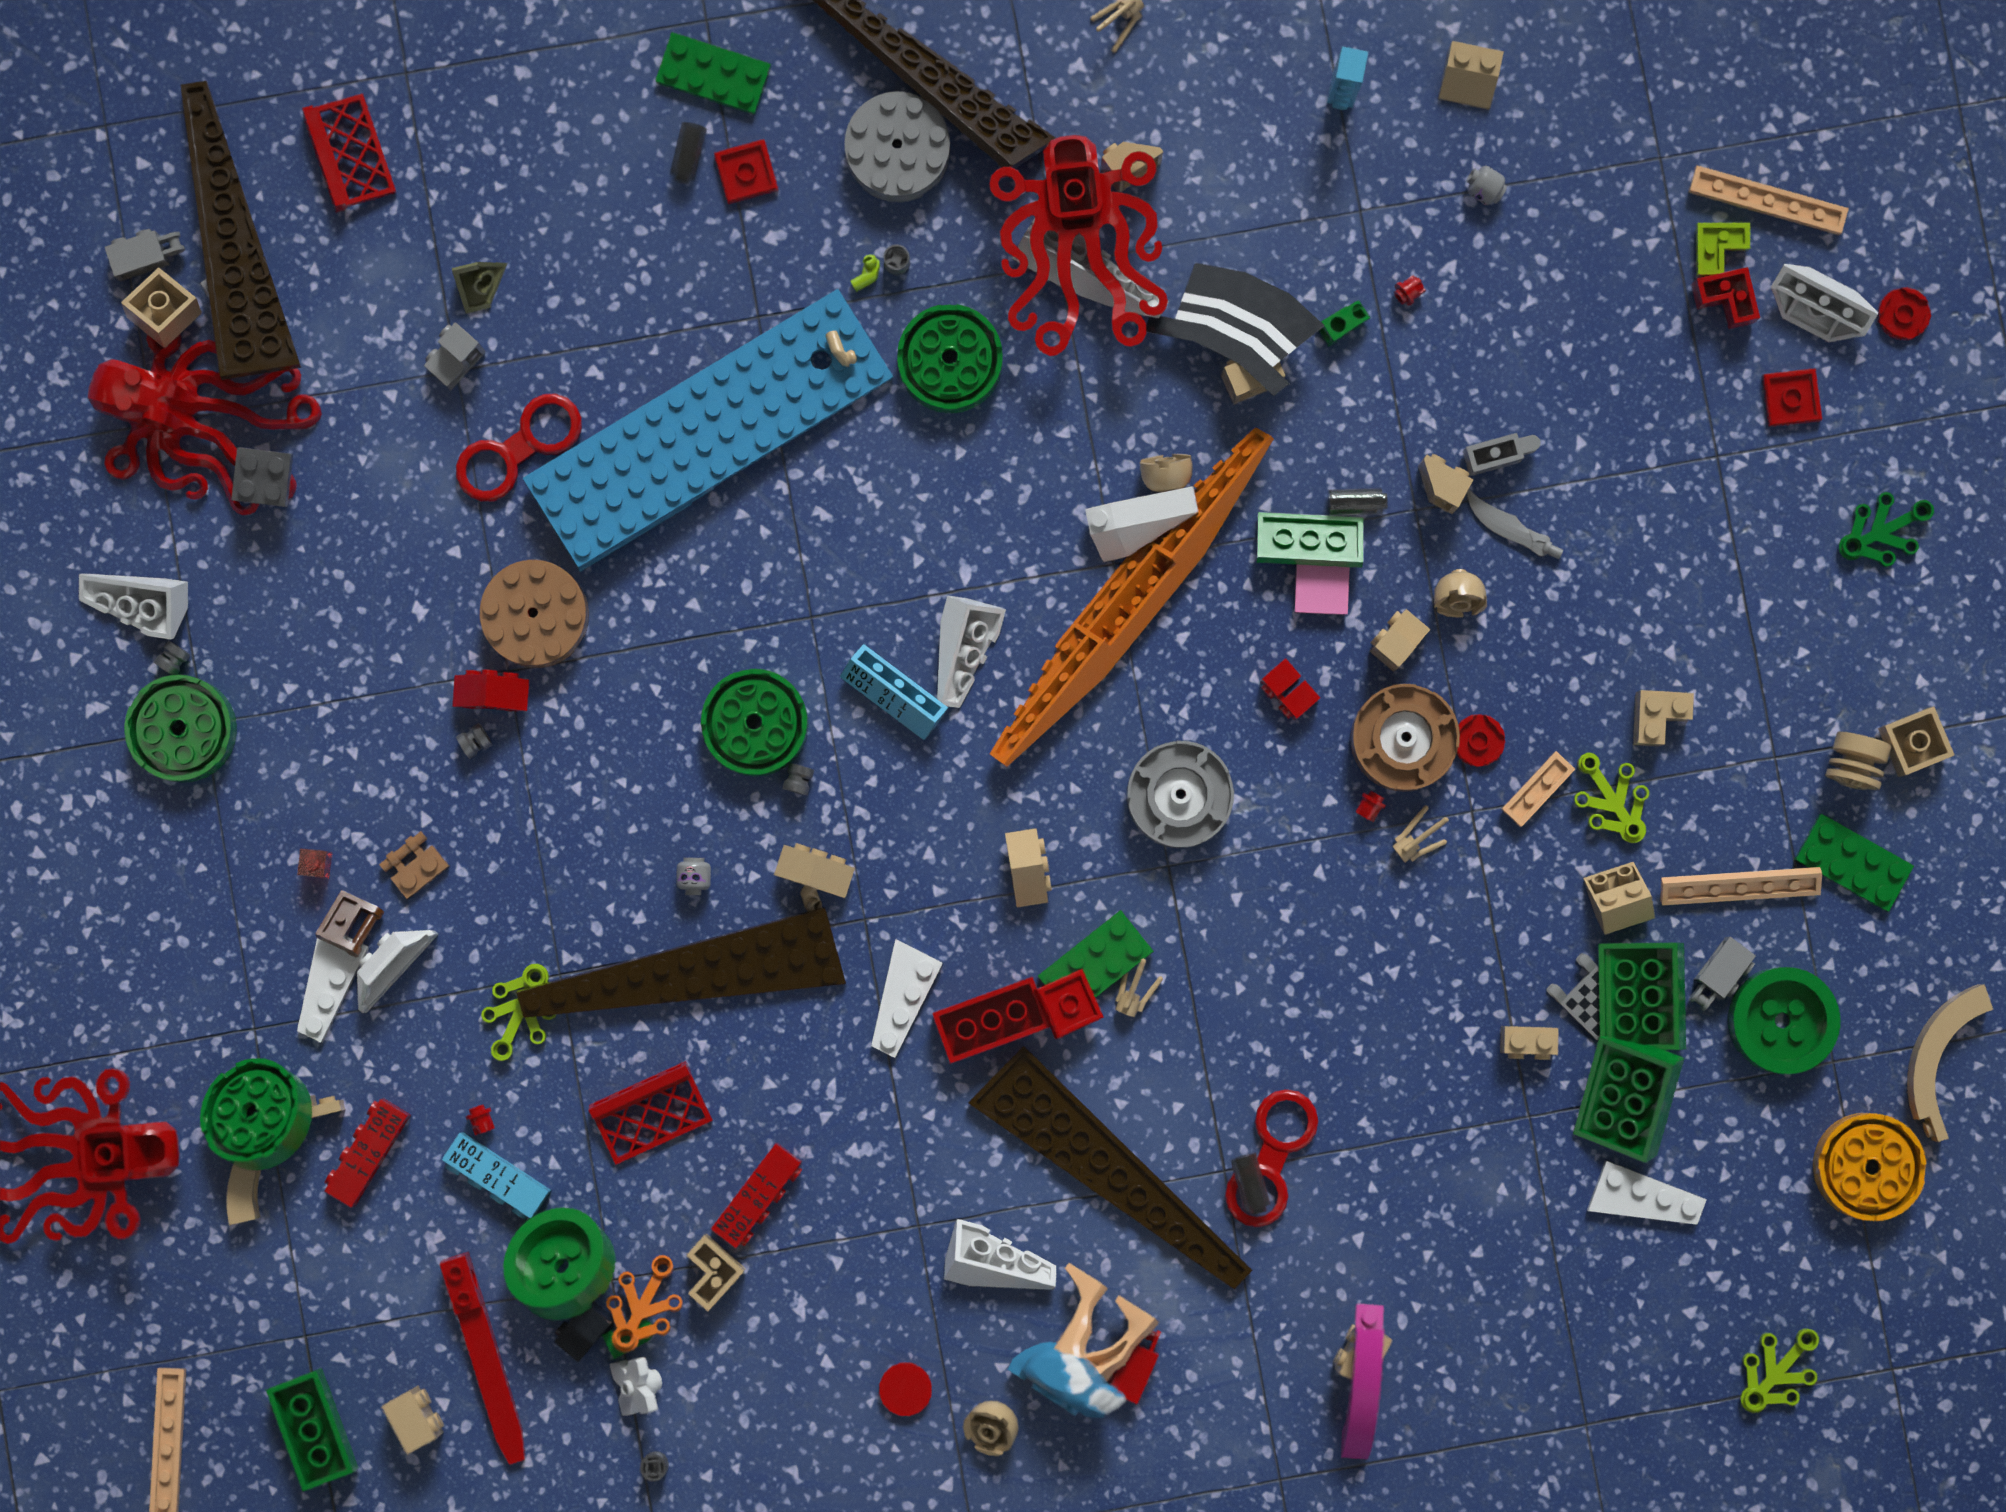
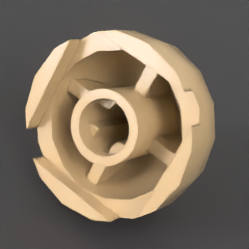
[1140,454,1193,493]
[1434,569,1487,617]
[963,1401,1019,1456]

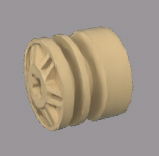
[1825,732,1892,790]

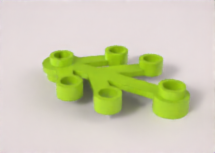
[1573,753,1649,843]
[481,964,557,1061]
[1740,1328,1819,1413]

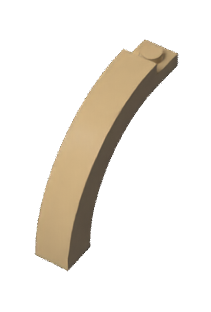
[1907,984,1993,1142]
[227,1095,345,1225]

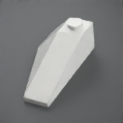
[1085,486,1199,562]
[79,574,188,639]
[937,596,1006,708]
[944,1219,1056,1290]

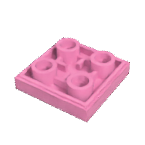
[1294,565,1350,615]

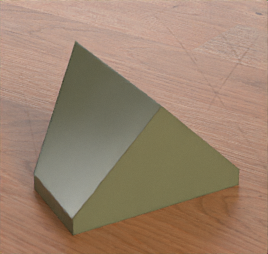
[452,262,508,314]

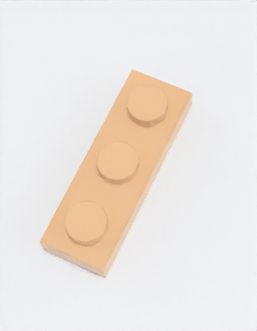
[1501,751,1575,827]

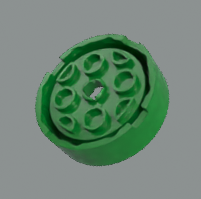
[897,304,1003,413]
[701,669,809,776]
[124,675,237,782]
[1728,967,1841,1074]
[200,1058,312,1170]
[503,1208,615,1320]

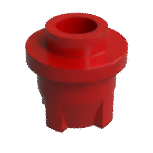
[1394,275,1426,306]
[1355,791,1386,822]
[465,1104,495,1135]

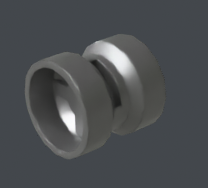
[883,244,910,275]
[154,640,190,675]
[456,723,492,759]
[782,763,815,796]
[640,1451,669,1481]

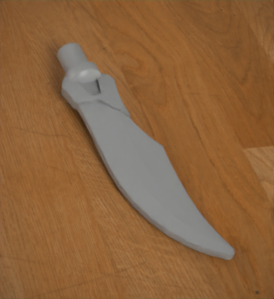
[1467,490,1563,559]

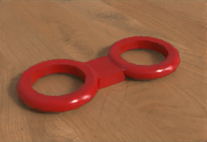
[456,394,582,502]
[1225,1089,1319,1227]

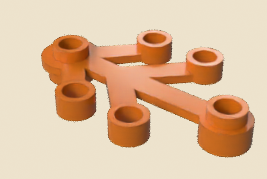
[606,1255,683,1352]

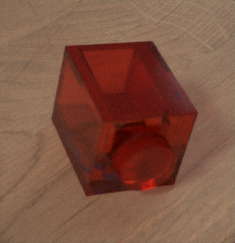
[297,848,332,879]

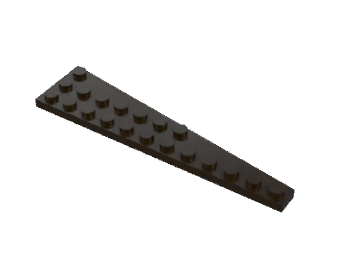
[813,0,1056,169]
[180,81,302,380]
[516,907,846,1018]
[968,1046,1253,1289]

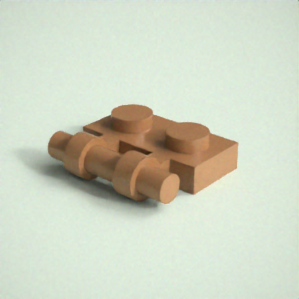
[379,831,450,899]

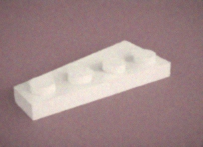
[297,924,369,1043]
[871,939,943,1058]
[1587,1161,1707,1224]

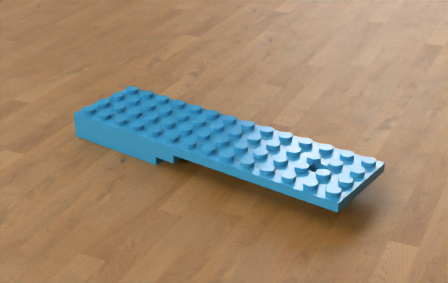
[523,289,894,572]

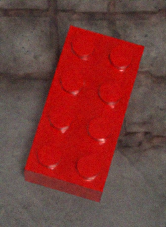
[932,977,1050,1063]

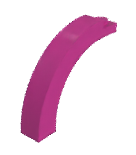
[1341,1304,1384,1459]

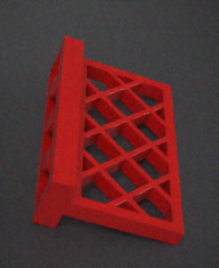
[302,93,396,213]
[588,1061,713,1165]

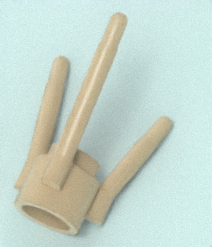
[1090,0,1145,53]
[1392,805,1449,863]
[1115,959,1163,1017]

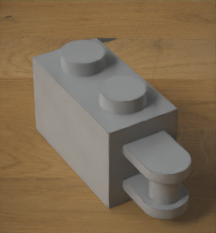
[105,229,185,281]
[1462,433,1540,476]
[1689,937,1756,1011]

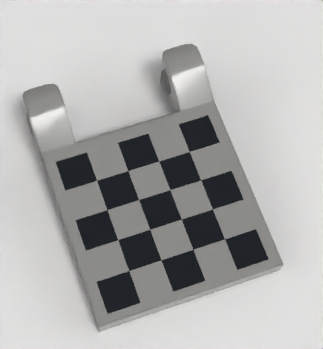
[1546,953,1600,1041]

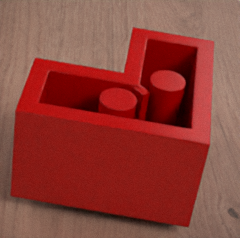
[1691,267,1760,329]
[452,670,529,711]

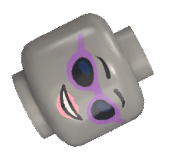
[1466,166,1507,205]
[676,858,711,895]

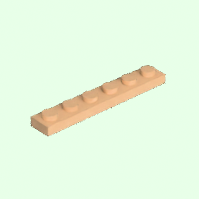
[1688,165,1849,235]
[1660,867,1822,906]
[149,1368,186,1512]

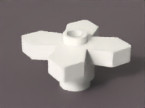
[610,1358,662,1416]

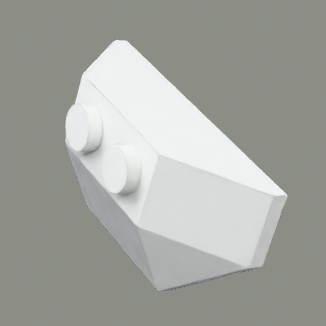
[1771,264,1878,342]
[357,930,439,1013]

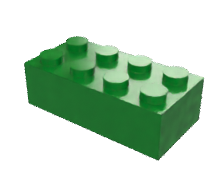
[266,1368,359,1491]

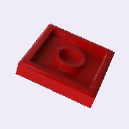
[714,139,779,204]
[1762,368,1822,427]
[1034,969,1104,1039]

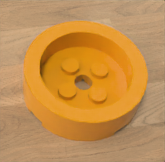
[1813,1113,1927,1221]

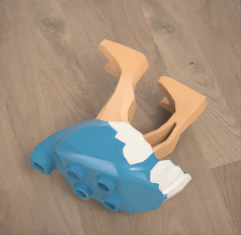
[1008,1263,1159,1418]

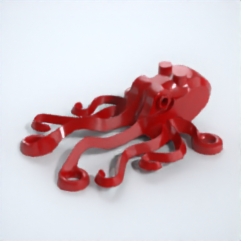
[990,135,1168,356]
[88,334,322,515]
[0,1069,180,1244]

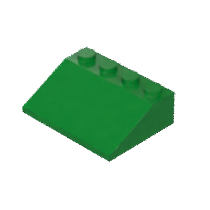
[1598,943,1686,1050]
[1573,1035,1684,1163]

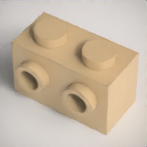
[1500,1026,1558,1060]

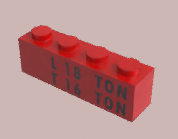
[324,1098,411,1208]
[711,1143,803,1248]

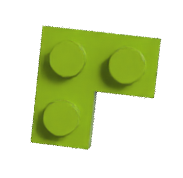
[1696,223,1750,277]

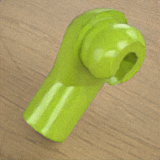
[850,254,880,292]

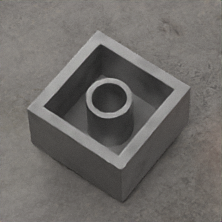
[231,447,293,507]

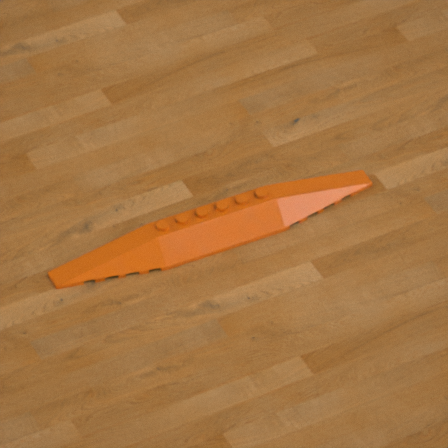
[990,427,1274,767]

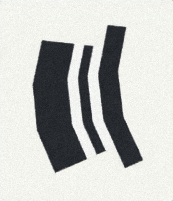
[1146,263,1325,396]

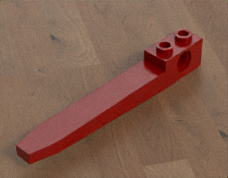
[439,1251,526,1465]

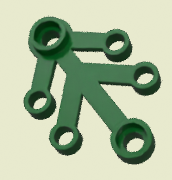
[1838,492,1934,567]

